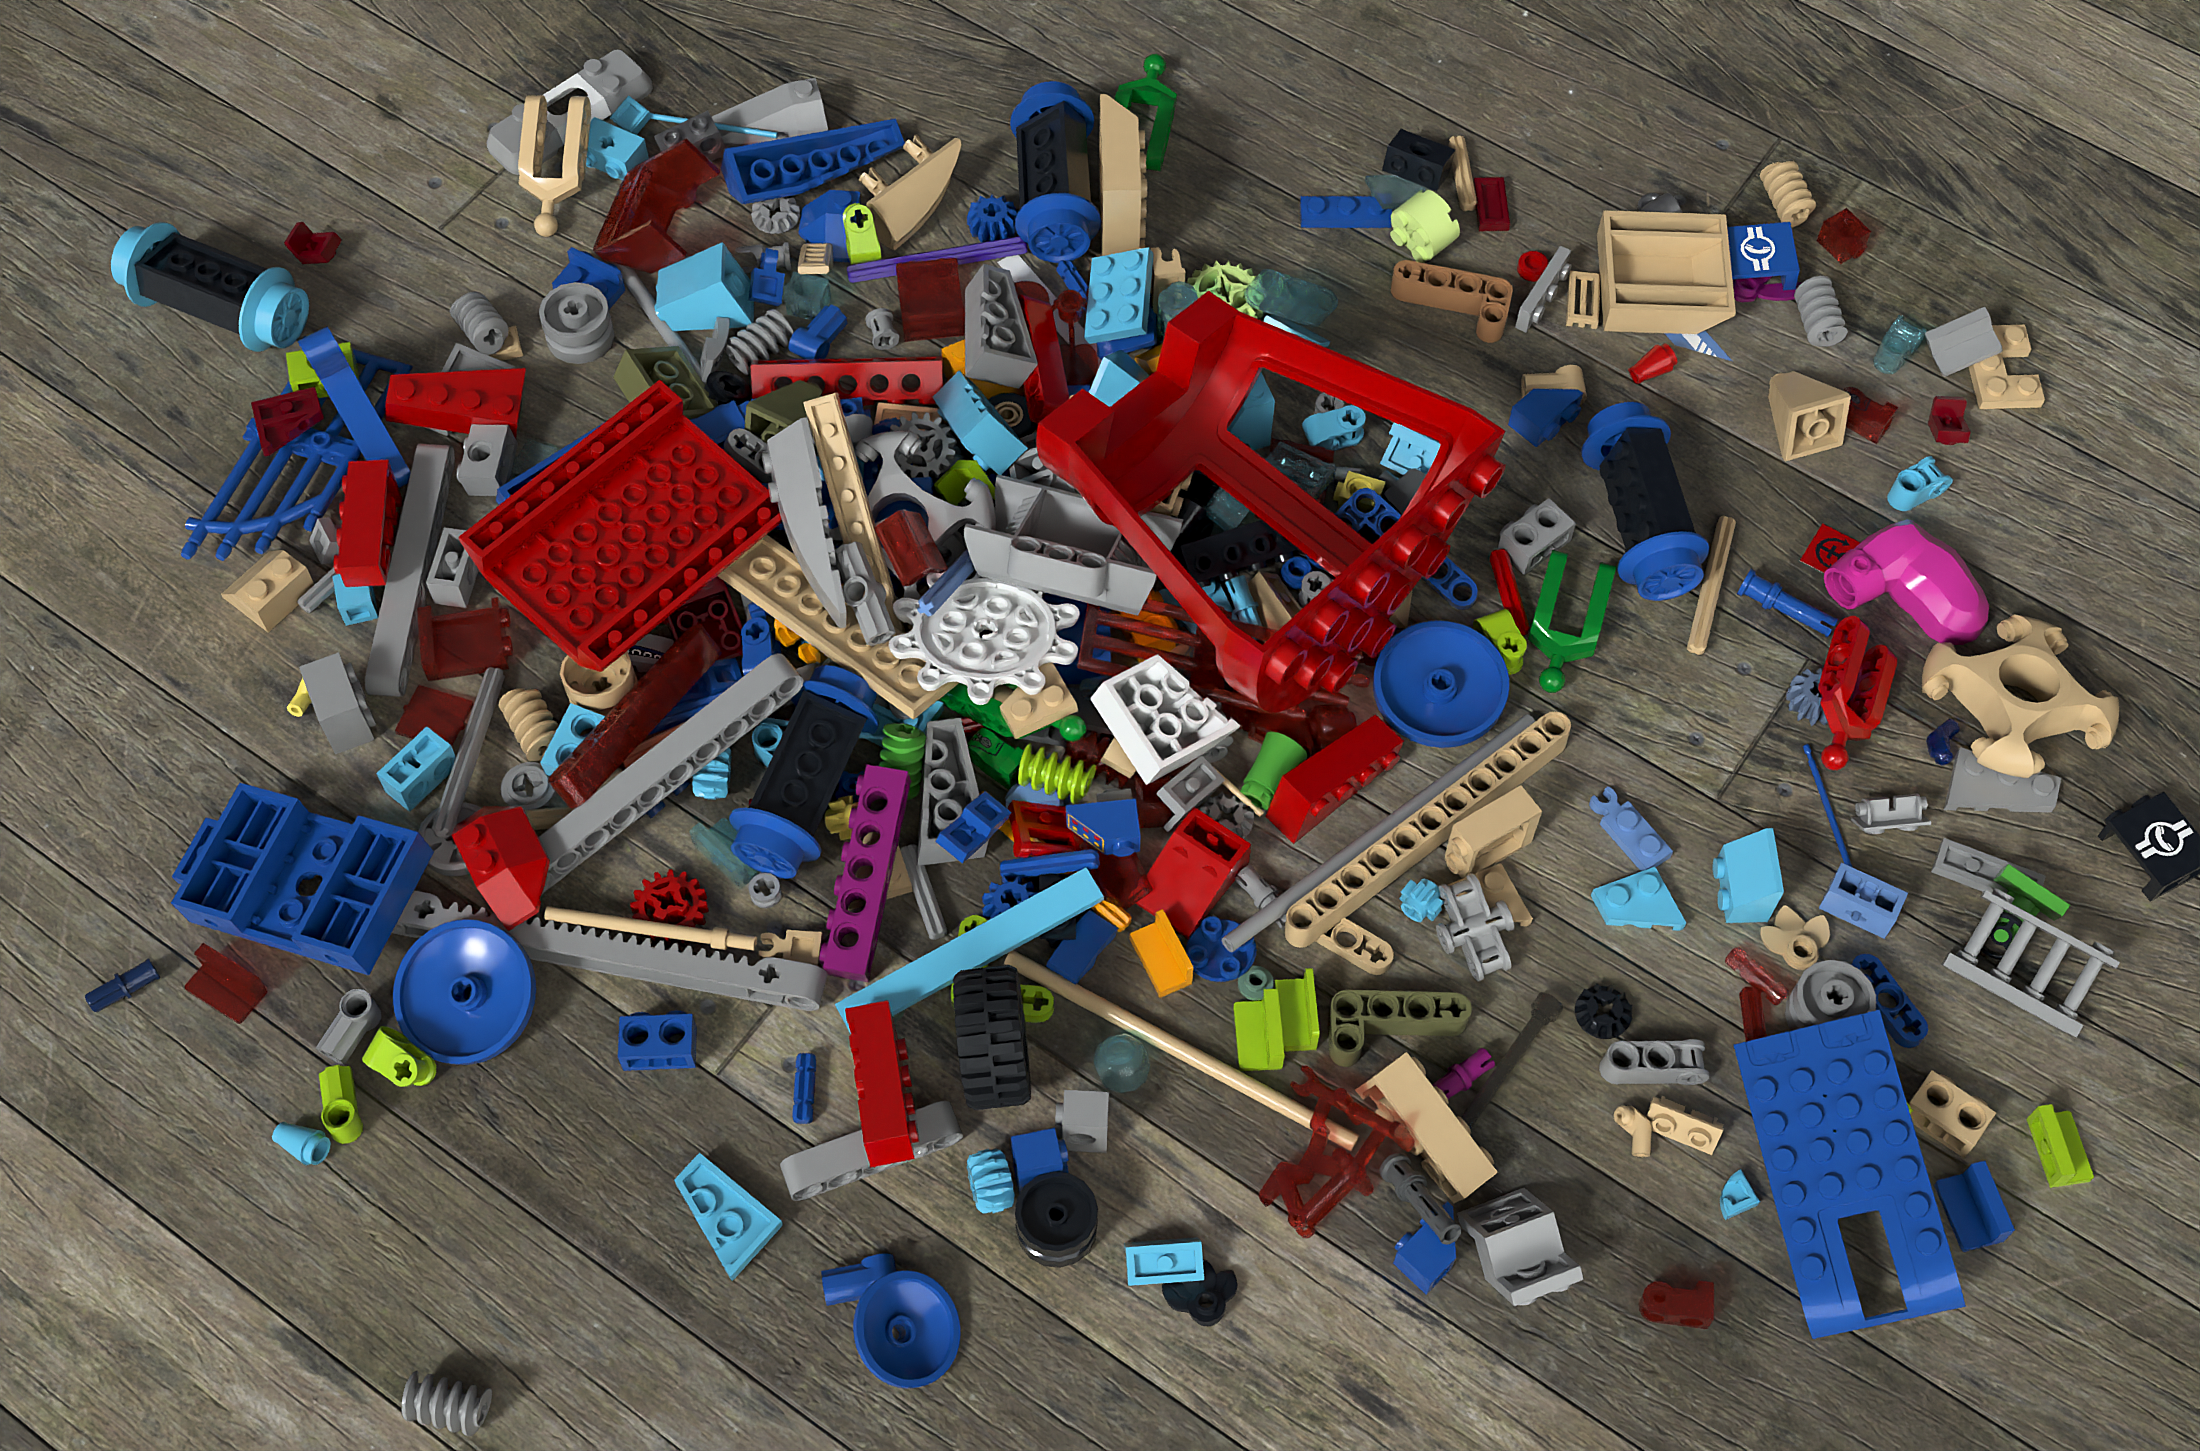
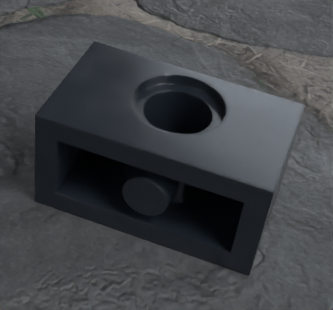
[1382,129,1456,192]

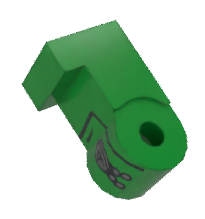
[967,728,1024,790]

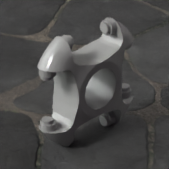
[827,431,996,600]

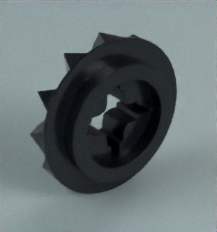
[704,371,752,406]
[1575,983,1632,1039]

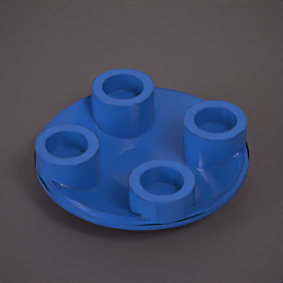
[1186,916,1257,982]

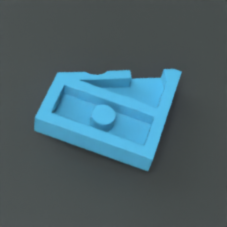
[1591,867,1686,931]

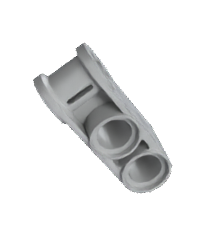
[1599,1039,1709,1085]

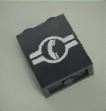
[2098,792,2200,902]

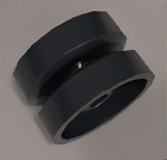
[1015,1171,1098,1268]

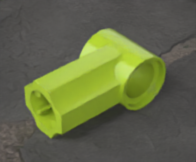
[319,1065,363,1144]

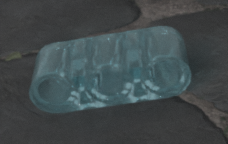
[1244,269,1338,327]

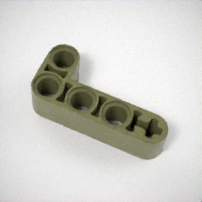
[1328,990,1472,1067]

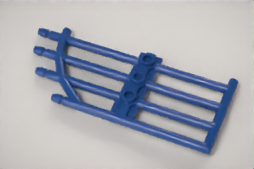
[181,336,413,561]

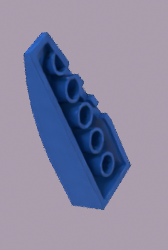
[721,119,905,205]

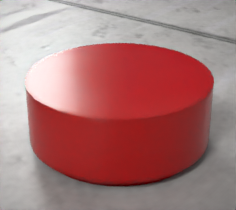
[1517,251,1549,282]

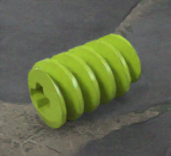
[1018,743,1096,804]

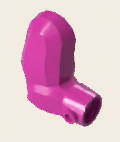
[1824,519,1989,645]

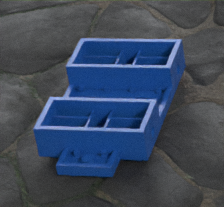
[171,783,434,975]

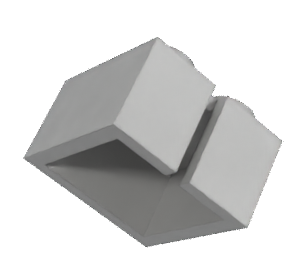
[299,652,376,754]

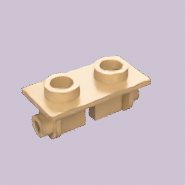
[1646,1096,1724,1155]

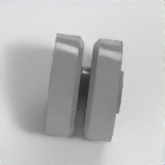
[539,282,615,364]
[1785,960,1876,1031]

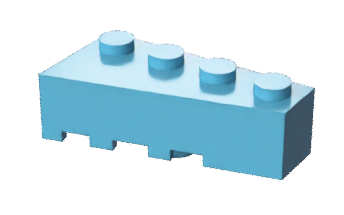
[933,370,1028,475]

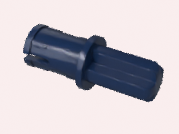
[85,958,160,1012]

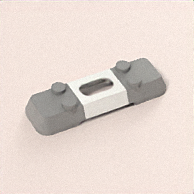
[486,49,653,175]

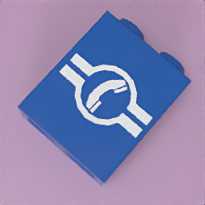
[1727,222,1800,290]

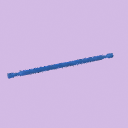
[1803,744,1853,867]

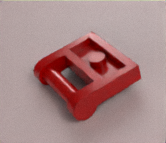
[1007,800,1085,858]

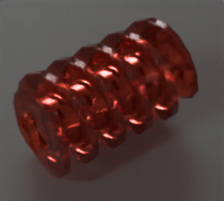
[1059,730,1129,790]

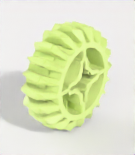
[1183,260,1266,320]

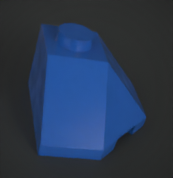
[798,190,863,263]

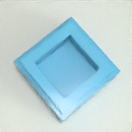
[610,95,653,135]

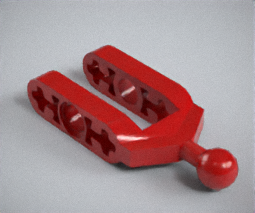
[1818,616,1898,770]

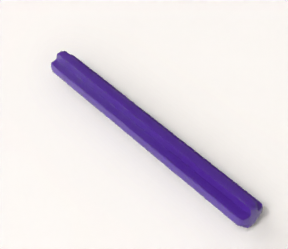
[847,236,1027,283]

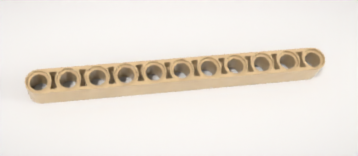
[1284,711,1571,948]

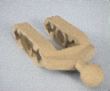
[518,95,591,237]

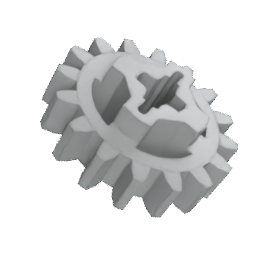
[890,412,955,479]

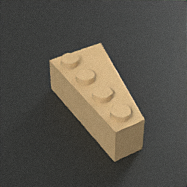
[1355,1052,1498,1203]

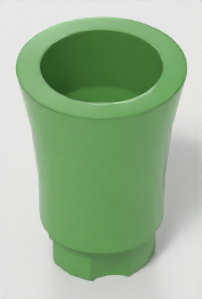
[1240,732,1308,810]

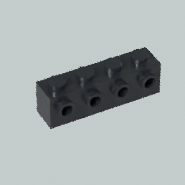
[1170,520,1299,588]

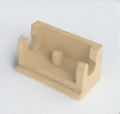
[1150,247,1186,314]

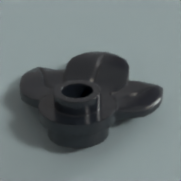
[1162,1259,1238,1327]

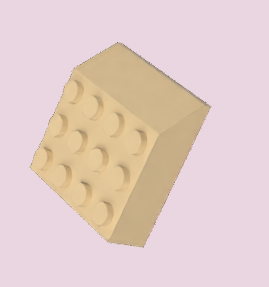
[1099,94,1147,256]
[1597,210,1736,334]

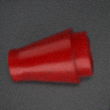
[1628,343,1678,384]

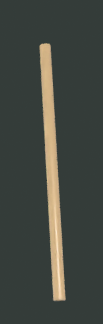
[1004,950,1360,1151]

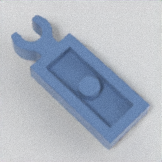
[1589,787,1673,871]

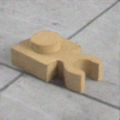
[758,930,823,967]

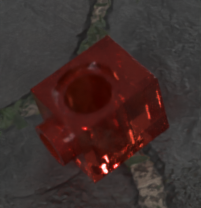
[1816,208,1871,264]

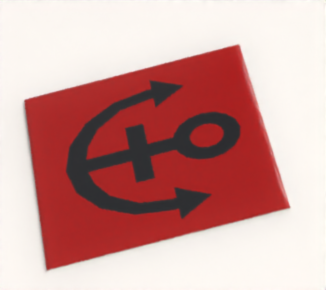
[1800,523,1860,573]

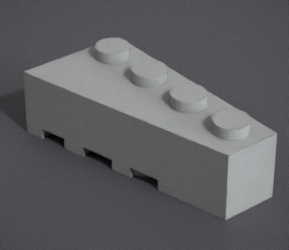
[965,264,1038,389]
[917,718,989,866]

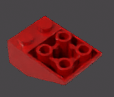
[1132,807,1251,939]

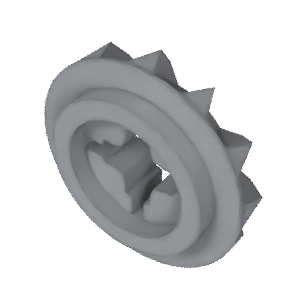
[751,196,800,234]
[501,762,557,810]
[1200,792,1254,839]

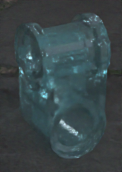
[1873,315,1928,374]

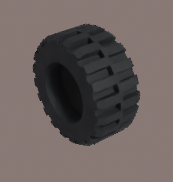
[953,965,1031,1110]

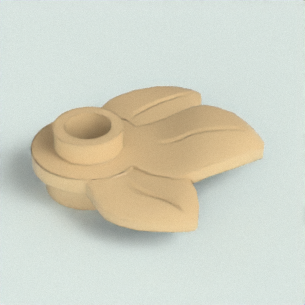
[1760,905,1830,970]

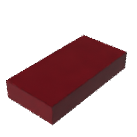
[1473,177,1510,231]

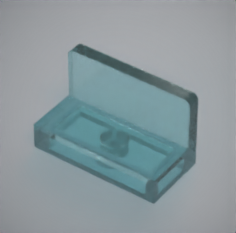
[689,818,760,890]

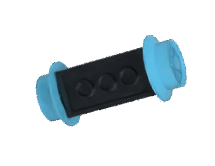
[111,222,309,352]

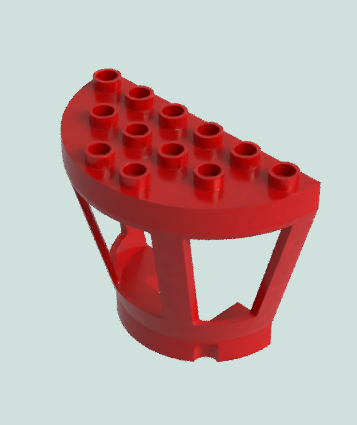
[1036,291,1506,713]

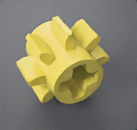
[825,795,858,840]

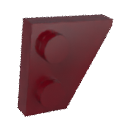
[251,387,324,457]

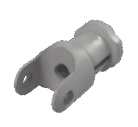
[735,242,791,273]

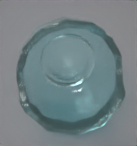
[1093,1033,1150,1093]

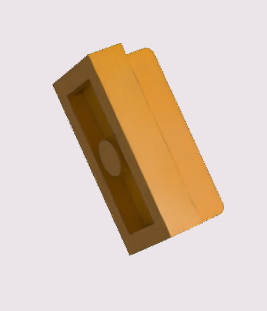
[1129,909,1193,998]

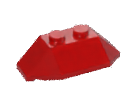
[452,806,550,931]

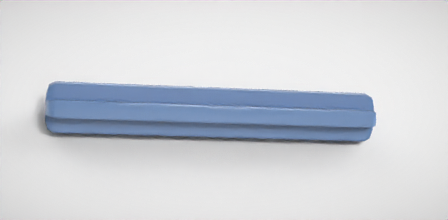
[917,549,975,617]

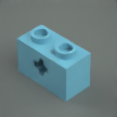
[586,117,649,183]

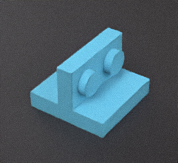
[1380,422,1441,475]

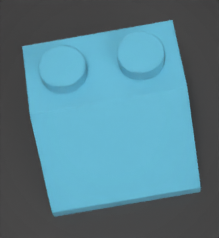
[1713,828,1784,923]

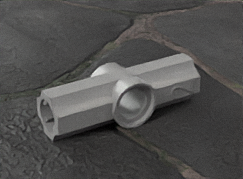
[835,541,896,646]

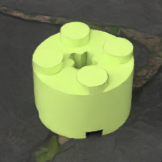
[1390,189,1460,263]

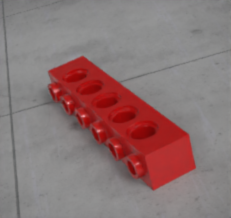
[750,356,944,406]

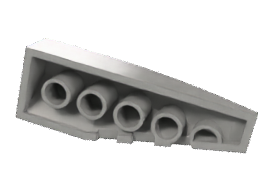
[762,417,847,628]

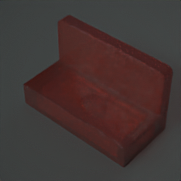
[874,510,948,586]
[1079,841,1153,910]
[184,943,268,1024]

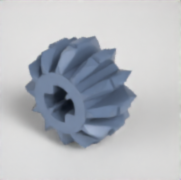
[1786,668,1828,726]

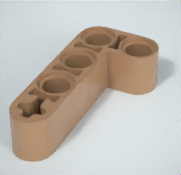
[1390,260,1513,343]

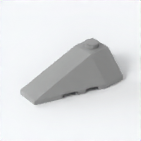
[712,77,828,148]

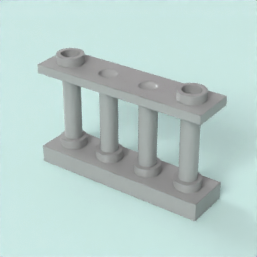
[1941,888,2120,1038]

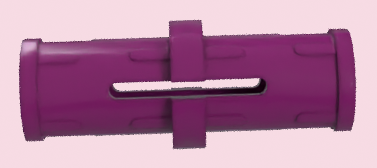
[1432,1048,1495,1100]

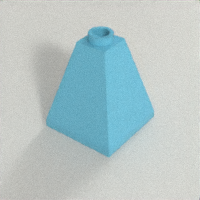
[1089,350,1149,407]

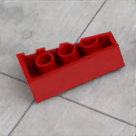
[385,368,526,439]
[333,459,403,587]
[1265,714,1404,844]
[845,1000,919,1168]

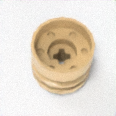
[560,651,642,725]

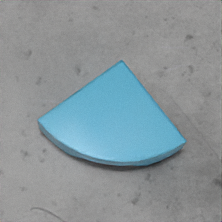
[1720,1169,1760,1220]

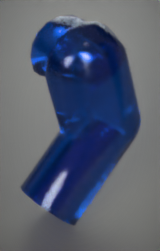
[1926,719,1960,766]

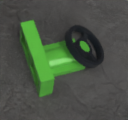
[1977,864,2070,960]

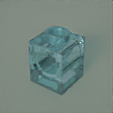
[782,272,831,320]

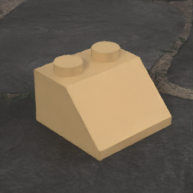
[221,550,315,632]

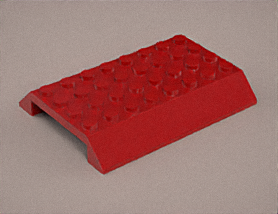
[458,380,782,672]

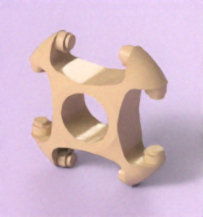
[1922,614,2119,778]

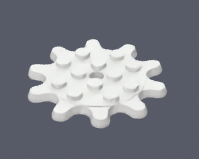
[889,570,1080,705]

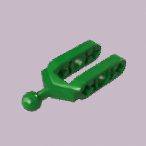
[1114,53,1177,172]
[1528,550,1616,693]
[940,683,1086,742]

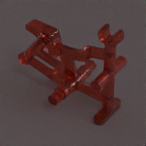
[1259,1066,1415,1239]

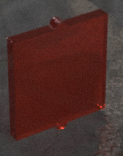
[395,685,474,746]

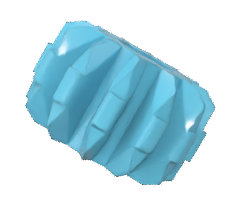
[692,748,731,800]
[967,1149,1015,1214]

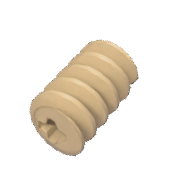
[1760,161,1816,228]
[498,688,558,762]

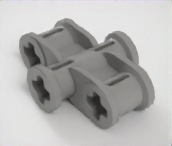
[1436,873,1514,981]

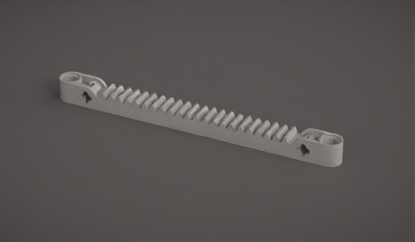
[392,891,828,1011]

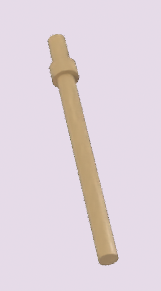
[544,906,757,951]

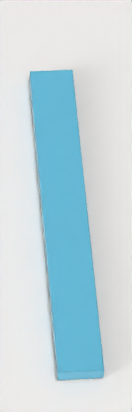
[835,867,1104,1034]

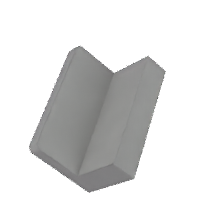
[1925,307,2003,377]
[1156,755,1225,832]

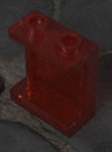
[896,258,965,342]
[417,597,513,681]

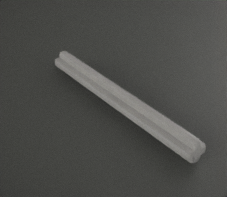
[432,667,505,838]

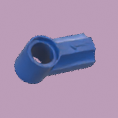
[788,304,848,359]
[821,1254,897,1306]

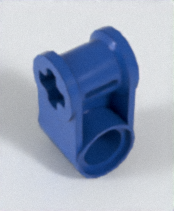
[741,617,781,676]

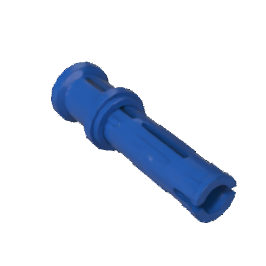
[1737,568,1838,638]

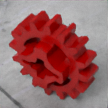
[630,869,709,946]

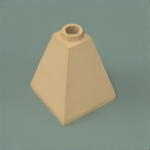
[1768,371,1851,462]

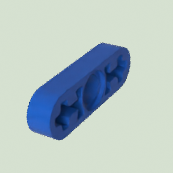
[1851,954,1928,1048]

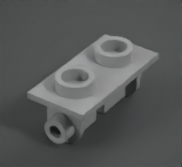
[1851,793,1931,834]

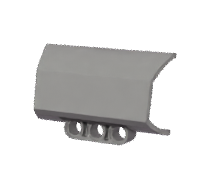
[964,474,1183,616]

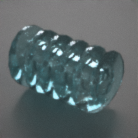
[1156,281,1198,344]

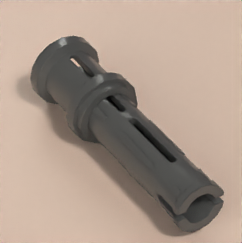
[1379,1152,1461,1244]

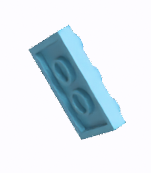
[1084,247,1154,344]

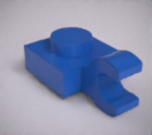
[748,248,785,306]

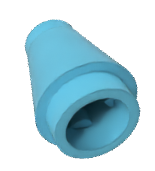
[272,1122,331,1165]

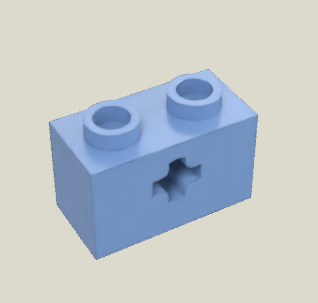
[1819,862,1908,939]

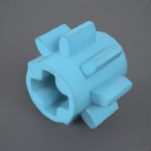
[1399,879,1444,922]

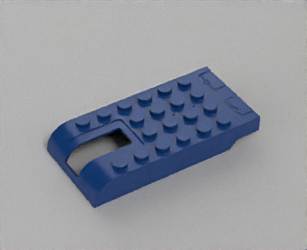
[1734,1009,1966,1339]

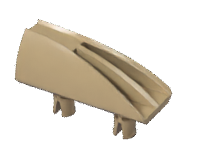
[859,134,962,250]

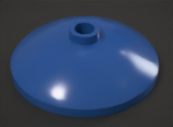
[853,1271,961,1389]

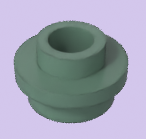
[1238,966,1274,1001]

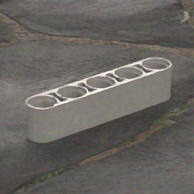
[780,1101,963,1201]

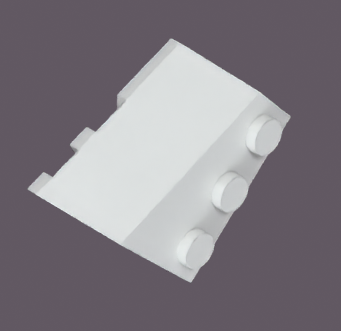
[1090,654,1241,785]

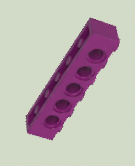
[819,765,911,982]

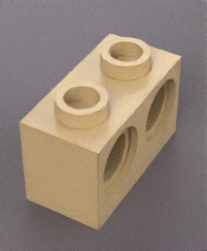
[1908,1070,1996,1158]

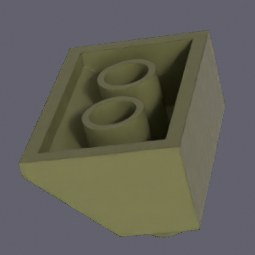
[613,346,718,420]

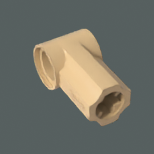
[1521,365,1587,404]

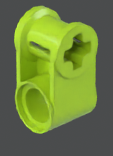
[843,203,881,265]
[1473,609,1527,675]
[362,1026,436,1087]

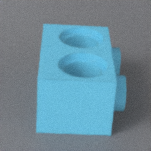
[540,703,614,789]
[376,726,456,812]

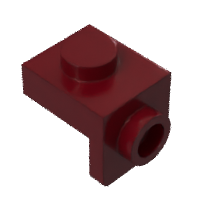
[284,222,342,265]
[1928,396,1971,445]

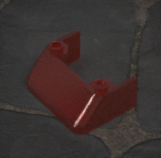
[593,138,720,274]

